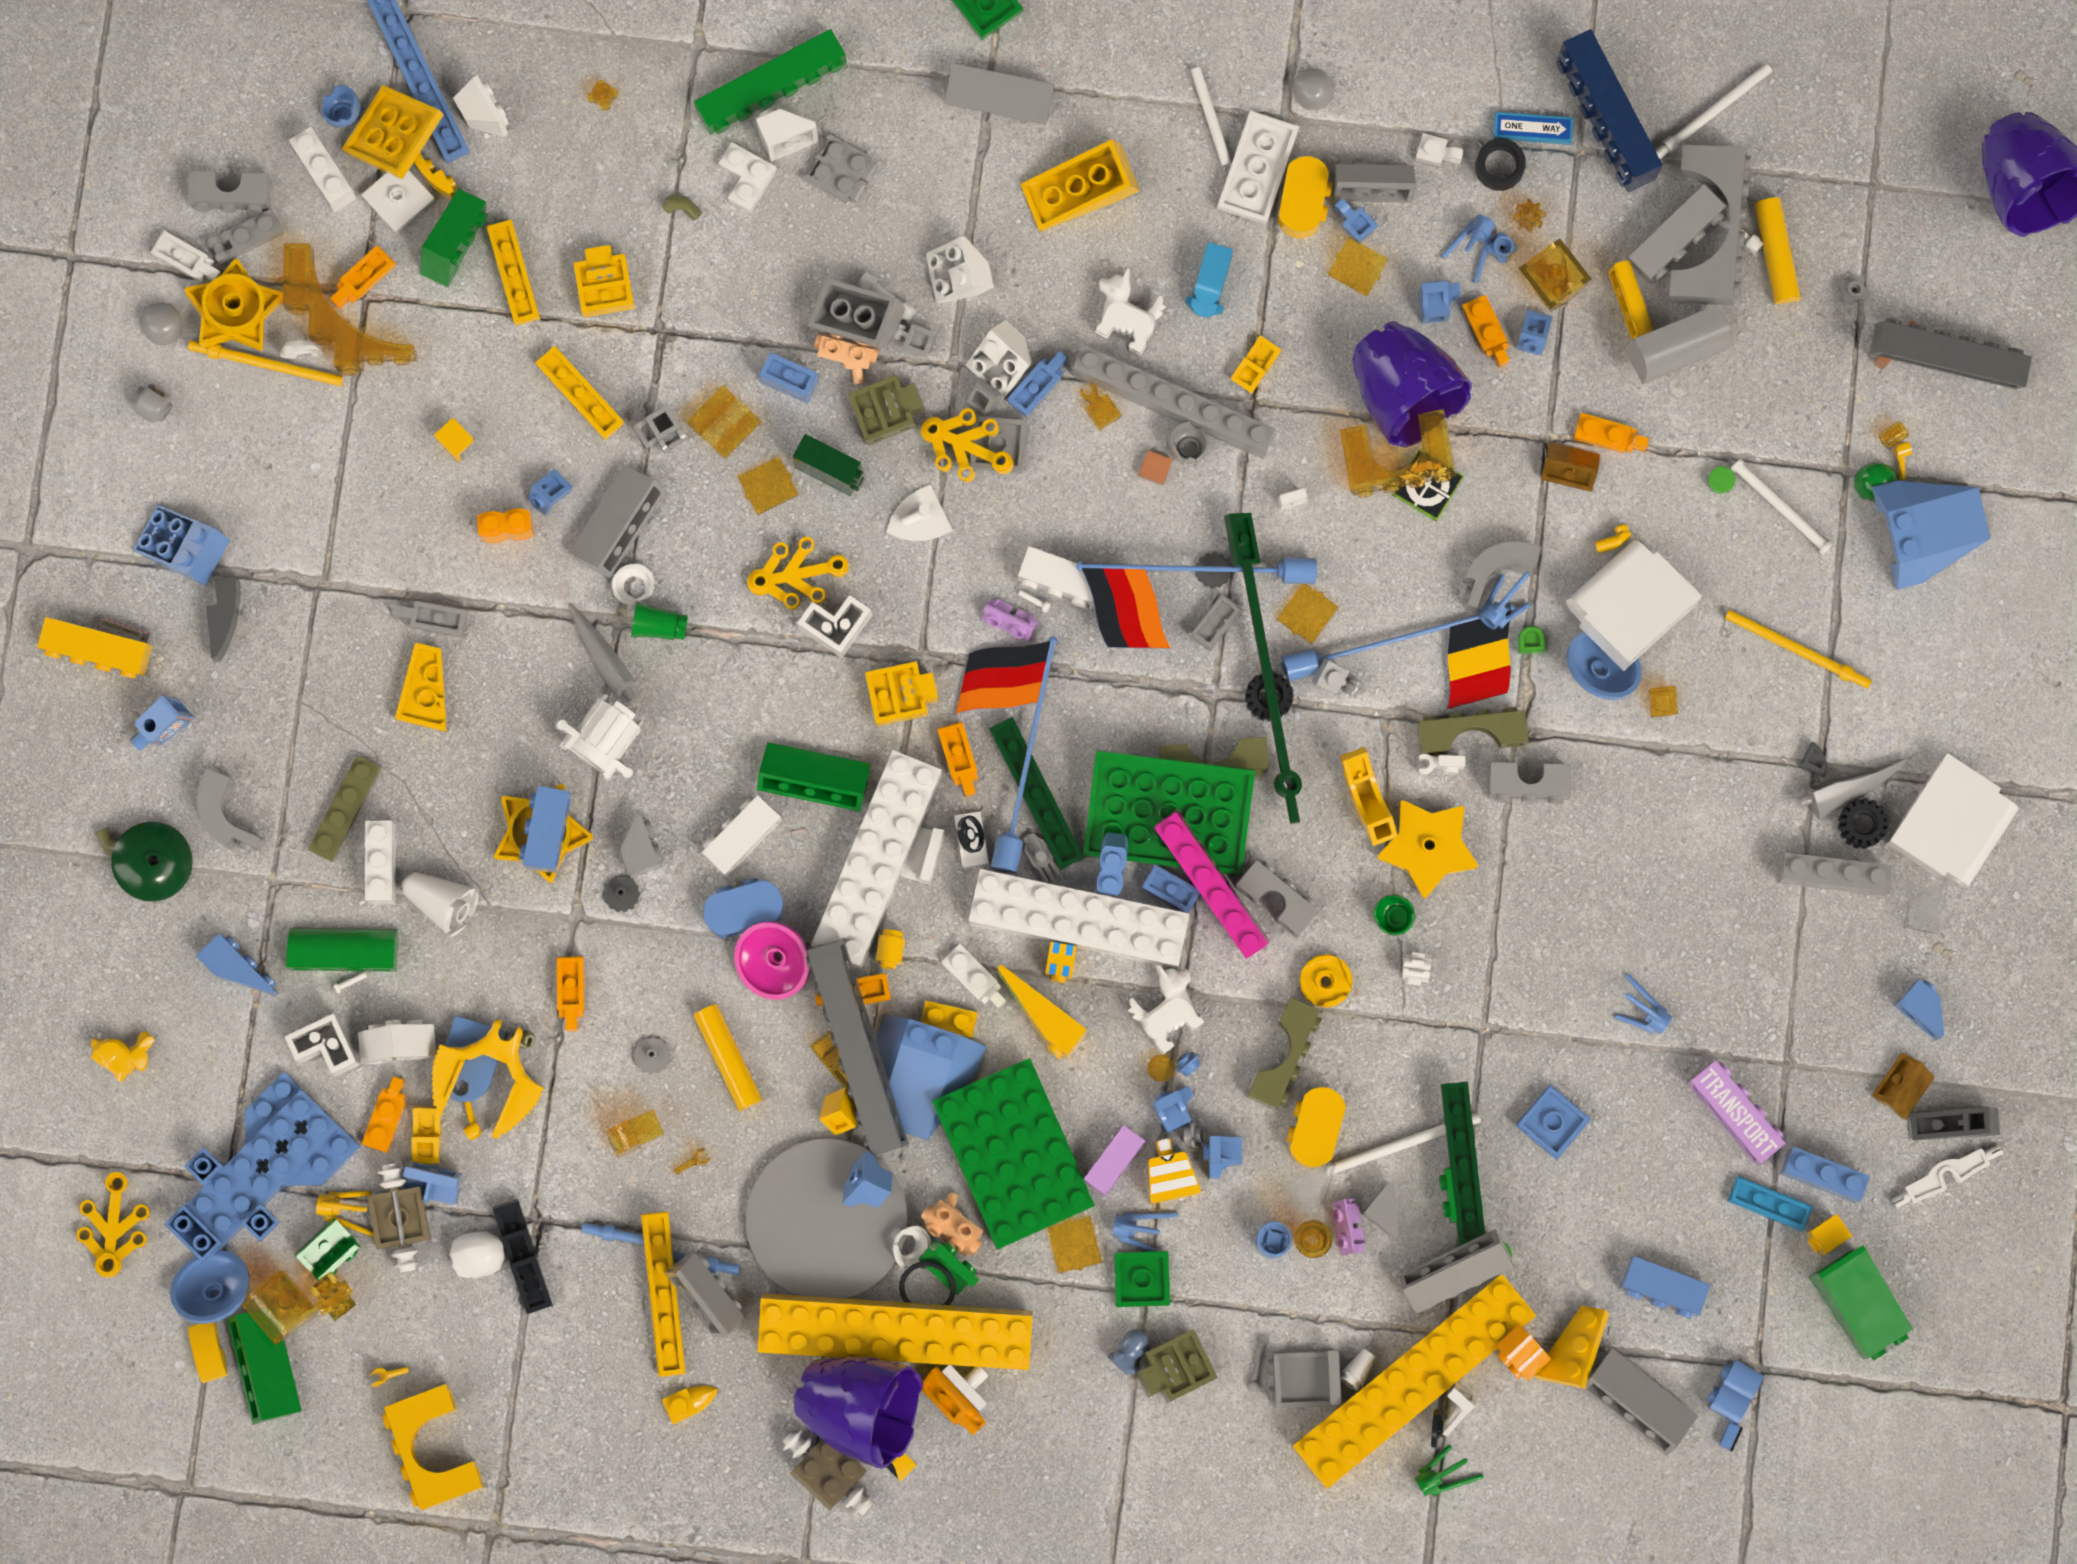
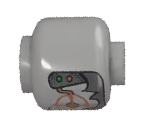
[132,384,173,423]

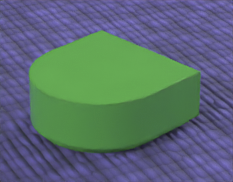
[1518,626,1546,654]

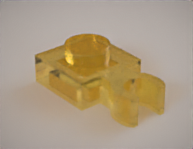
[1080,382,1121,431]

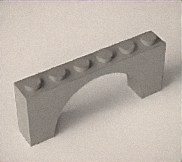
[1669,145,1752,306]

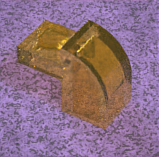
[605,1109,665,1159]

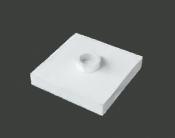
[361,170,436,235]

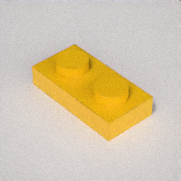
[921,1001,978,1039]

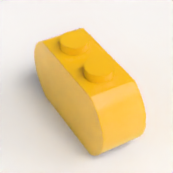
[1278,156,1333,239]
[1286,1087,1346,1169]

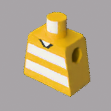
[1148,1138,1201,1205]

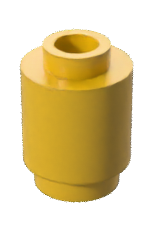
[875,929,905,970]

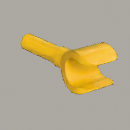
[1894,442,1912,480]
[463,1102,482,1141]
[369,1366,409,1387]

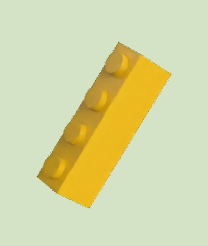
[37,617,153,679]

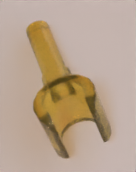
[673,1148,710,1175]

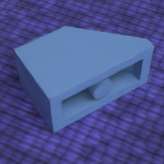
[1895,979,1944,1041]

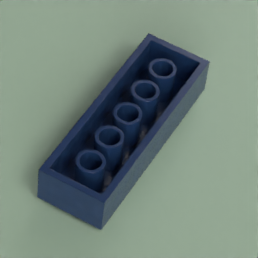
[1556,29,1663,193]

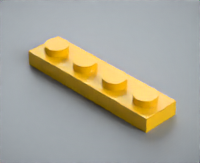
[486,219,540,326]
[535,346,625,441]

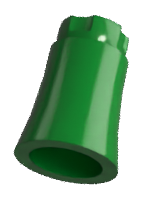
[631,601,688,640]

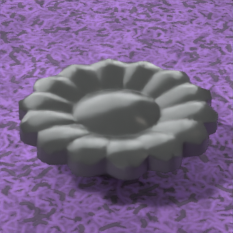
[1195,552,1232,589]
[603,876,640,912]

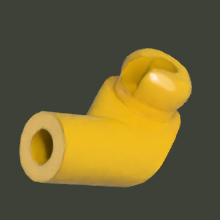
[1595,524,1631,553]

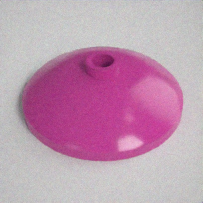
[734,921,811,1000]

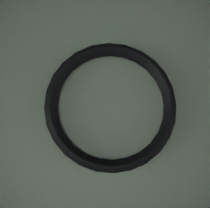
[899,1261,956,1305]

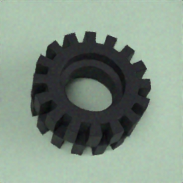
[1245,671,1294,722]
[1838,798,1889,849]

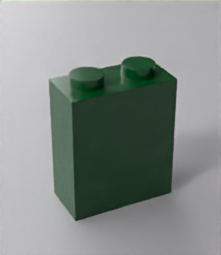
[792,434,865,497]

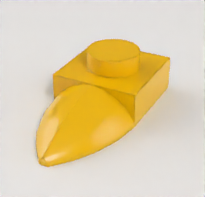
[662,1385,718,1425]

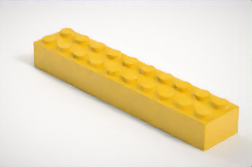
[1291,1274,1537,1489]
[757,1293,1033,1370]

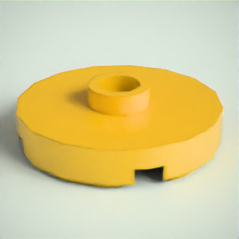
[1299,954,1353,1008]

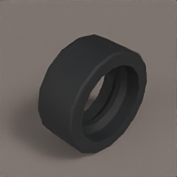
[1475,138,1526,191]

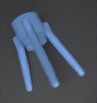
[1441,215,1495,283]
[1479,571,1530,630]
[1614,974,1672,1034]
[1112,1212,1179,1251]

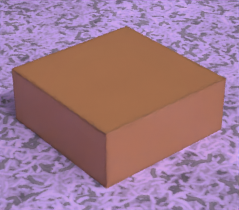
[1139,450,1173,485]

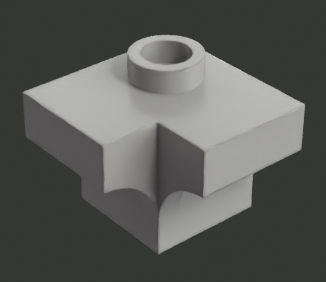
[633,405,687,453]

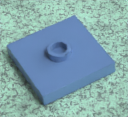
[1515,1085,1591,1161]

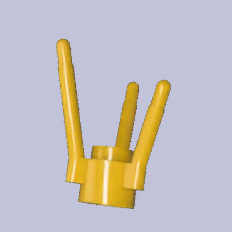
[316,1191,374,1238]

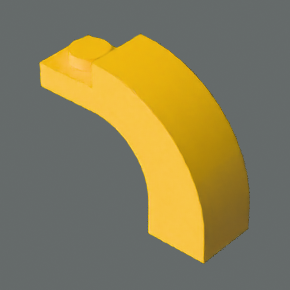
[1340,747,1398,846]

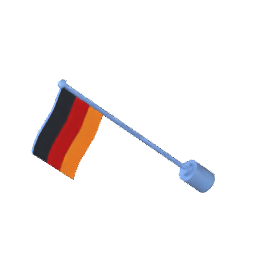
[1076,557,1317,649]
[956,636,1058,873]

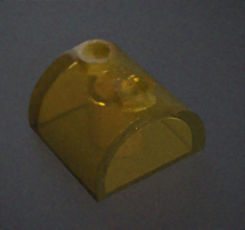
[1518,238,1592,312]
[242,1270,319,1345]

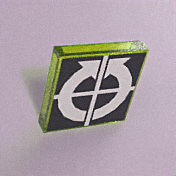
[1391,450,1464,522]

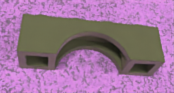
[1417,707,1529,756]
[1159,737,1269,778]
[1247,997,1322,1110]

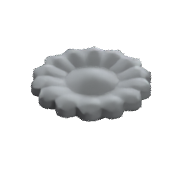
[634,1037,671,1074]

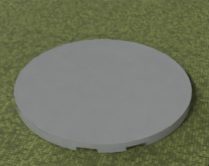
[746,1139,908,1298]

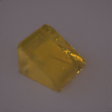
[1648,686,1678,718]

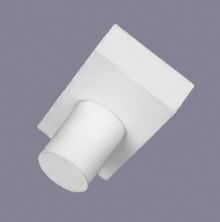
[942,1365,988,1412]

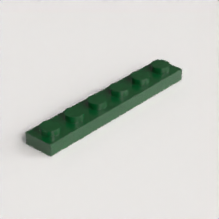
[989,717,1084,871]
[1440,1081,1485,1246]

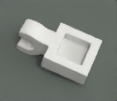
[1416,133,1464,167]
[1418,754,1465,776]

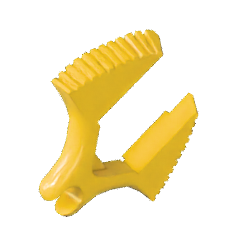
[432,1019,544,1138]

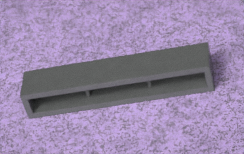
[1870,318,2032,389]

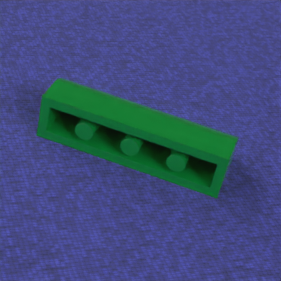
[757,742,871,812]
[286,928,398,972]
[227,1306,302,1425]

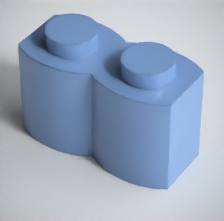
[1097,832,1128,896]
[1706,1360,1764,1424]

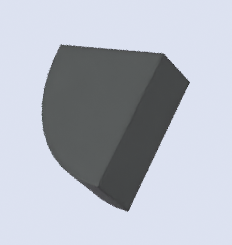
[1799,742,1827,778]

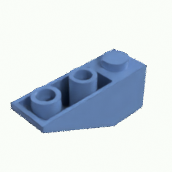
[196,934,278,996]

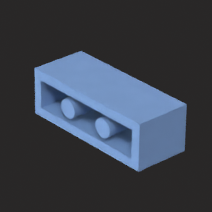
[519,786,572,874]
[1780,1147,1870,1203]
[1620,1256,1711,1319]

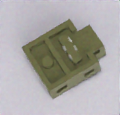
[848,375,926,445]
[1136,1329,1218,1403]

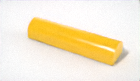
[1754,197,1801,305]
[1608,260,1654,340]
[693,1004,764,1112]

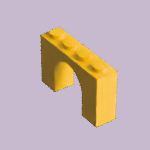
[382,1384,485,1511]

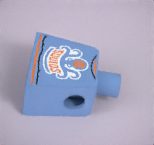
[130,695,195,751]

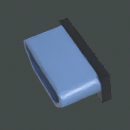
[1719,1422,1743,1452]

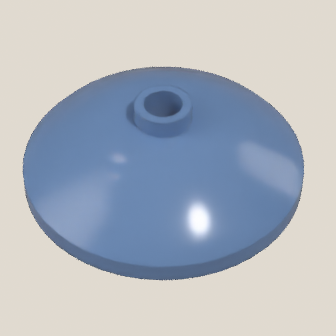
[1566,632,1642,700]
[170,1250,250,1324]

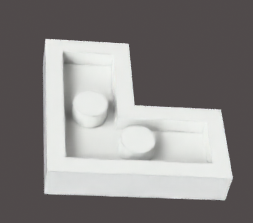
[719,142,777,213]

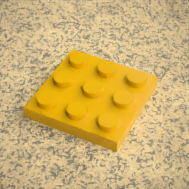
[341,85,443,179]

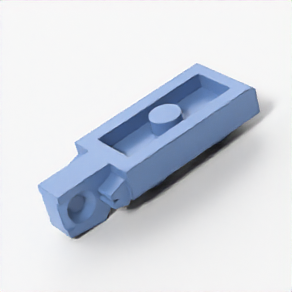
[1007,351,1068,418]

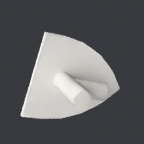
[886,484,953,542]

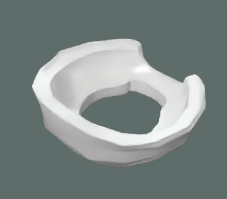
[280,340,323,359]
[612,564,655,605]
[892,1226,931,1269]

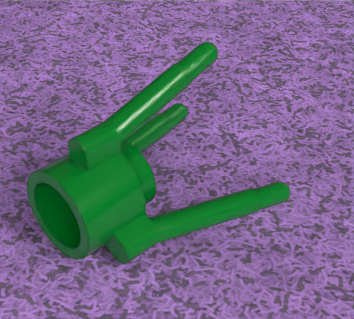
[1415,1445,1484,1497]

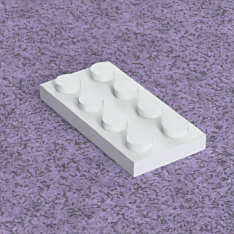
[1217,111,1299,225]

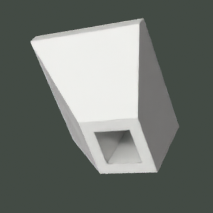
[453,75,509,137]
[926,236,994,303]
[965,320,1031,400]

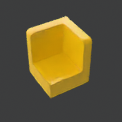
[434,418,474,462]
[819,1087,857,1135]

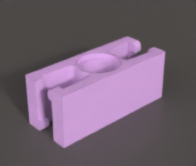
[1083,1125,1145,1197]

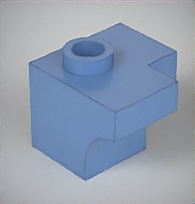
[1418,281,1461,324]
[1152,1086,1194,1135]
[1203,1136,1242,1179]
[842,1151,893,1208]

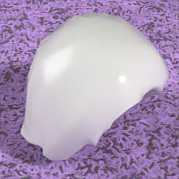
[450,1231,505,1279]

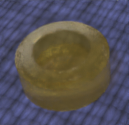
[1147,1055,1174,1082]

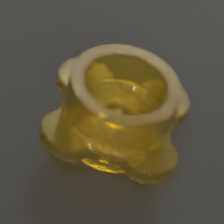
[587,80,618,111]

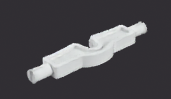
[1891,1144,2003,1209]

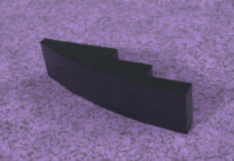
[492,1199,553,1314]

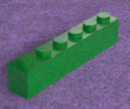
[694,29,847,135]

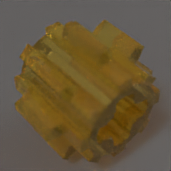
[1513,199,1546,233]

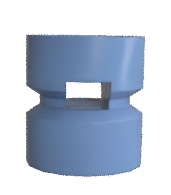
[1255,1222,1292,1259]

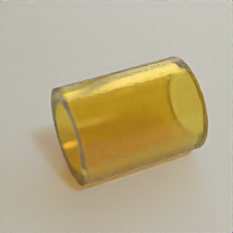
[1878,421,1909,449]

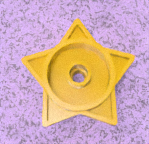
[184,258,285,351]
[494,784,594,884]
[1377,800,1478,899]

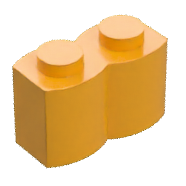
[477,508,534,544]
[1496,1324,1552,1381]

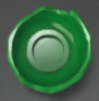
[1854,462,1898,502]
[1373,894,1416,936]

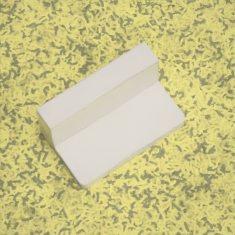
[901,827,945,885]

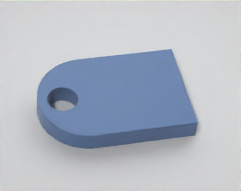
[446,1016,508,1103]

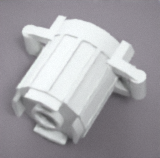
[555,694,643,780]

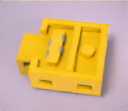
[573,245,635,318]
[865,661,939,727]

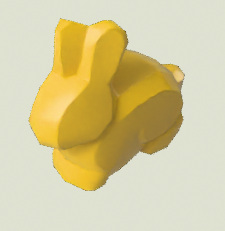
[90,1031,155,1083]

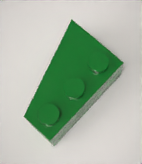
[420,189,488,287]

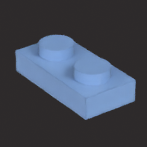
[1142,864,1200,913]

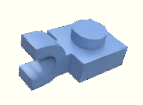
[1333,198,1378,245]

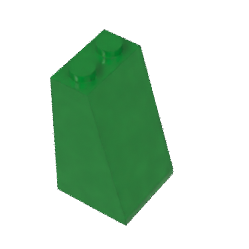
[1809,1245,1913,1361]

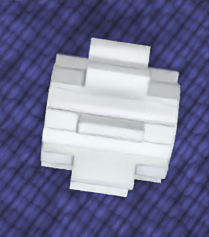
[1401,952,1431,986]

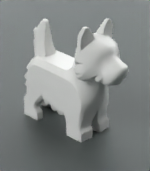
[1095,268,1166,357]
[1128,965,1204,1055]

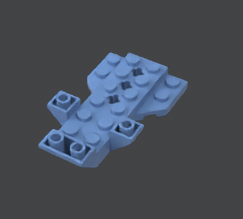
[164,1072,361,1262]

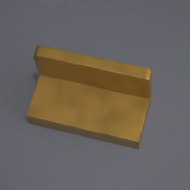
[1541,442,1600,492]
[1871,1053,1934,1120]

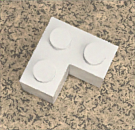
[797,595,872,658]
[285,1013,360,1076]
[358,1020,436,1065]

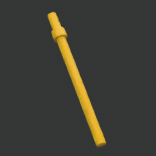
[188,340,344,387]
[1725,609,1872,689]

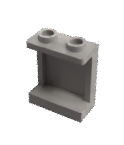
[1268,1350,1341,1408]

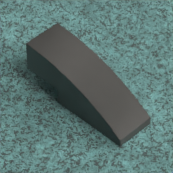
[207,577,241,663]

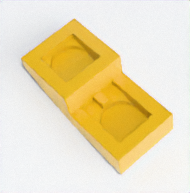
[1230,335,1282,393]
[412,1106,441,1164]

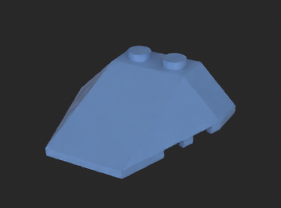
[1872,481,1991,590]
[876,1013,986,1140]

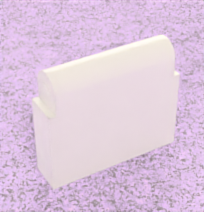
[1566,540,1702,671]
[1886,753,2019,888]

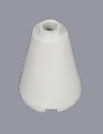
[402,872,479,936]

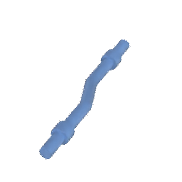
[582,1223,740,1275]

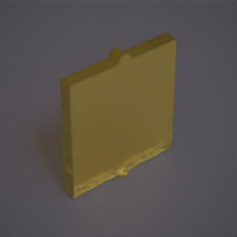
[1328,237,1388,297]
[738,457,799,516]
[1276,584,1339,644]
[1047,1217,1102,1274]

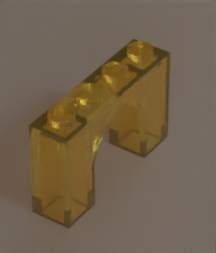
[1340,409,1457,498]

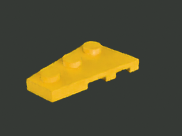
[395,642,447,733]
[1534,1305,1609,1389]

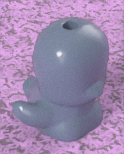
[1107,1329,1149,1375]

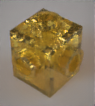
[309,1272,356,1321]

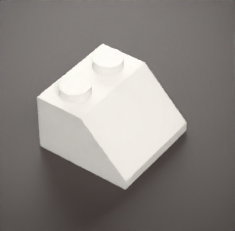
[756,109,819,161]

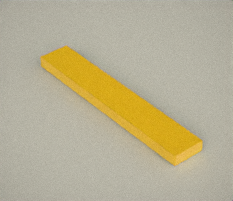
[641,1211,686,1377]

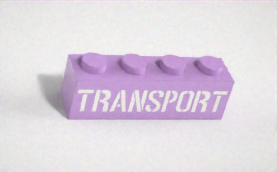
[1687,1060,1786,1166]

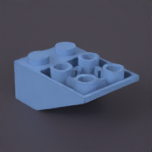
[132,504,231,586]

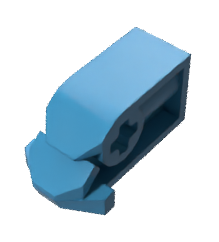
[1185,242,1233,318]

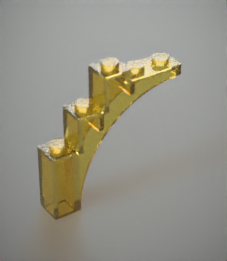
[283,243,417,376]

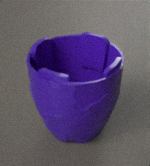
[1982,112,2077,237]
[1352,321,1472,448]
[794,1356,923,1469]

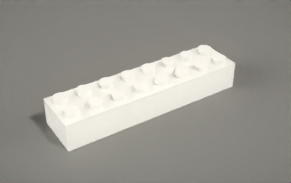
[811,750,942,970]
[969,869,1190,970]

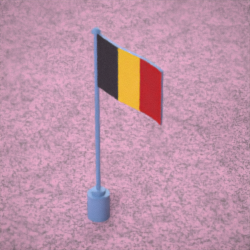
[1281,604,1515,710]

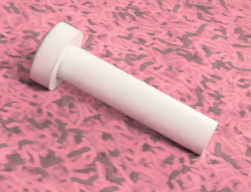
[1018,590,1051,613]
[333,971,367,994]

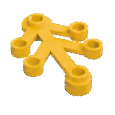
[921,408,1014,483]
[747,537,849,610]
[76,1172,151,1278]

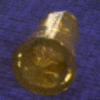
[1295,1220,1333,1258]

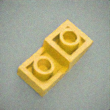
[413,153,458,200]
[188,1322,228,1383]

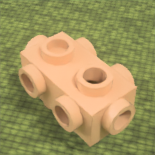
[814,332,879,384]
[921,1193,983,1257]

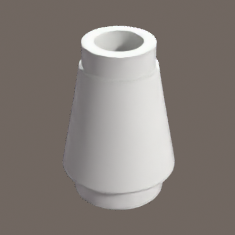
[1340,1349,1376,1391]

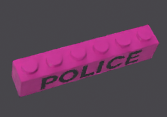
[1154,809,1269,959]

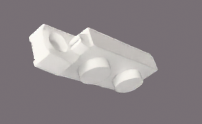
[150,231,221,282]
[941,944,1006,1010]

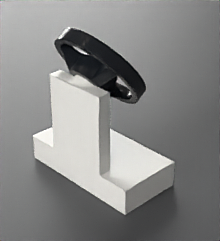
[954,811,989,869]
[1431,1382,1477,1448]

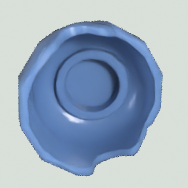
[321,85,361,128]

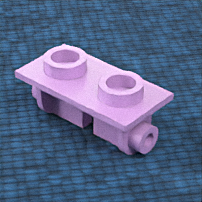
[981,598,1038,642]
[1331,1198,1366,1256]

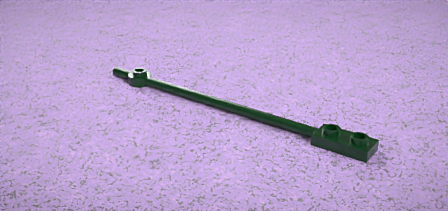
[1224,512,1302,824]

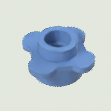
[1486,232,1518,264]
[1174,1051,1201,1076]

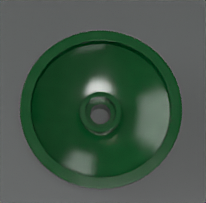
[111,822,193,902]

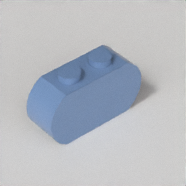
[703,878,784,939]

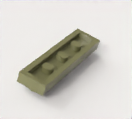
[308,755,382,862]

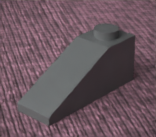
[1910,1106,2000,1141]

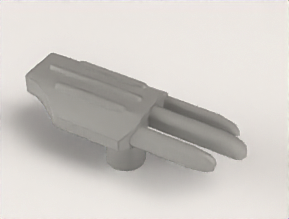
[1023,833,1062,886]

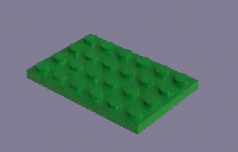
[1083,749,1255,875]
[931,1058,1095,1250]

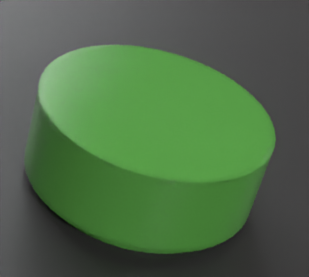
[1708,466,1735,494]

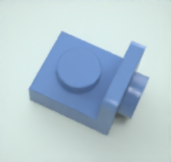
[1517,310,1553,355]
[528,469,573,515]

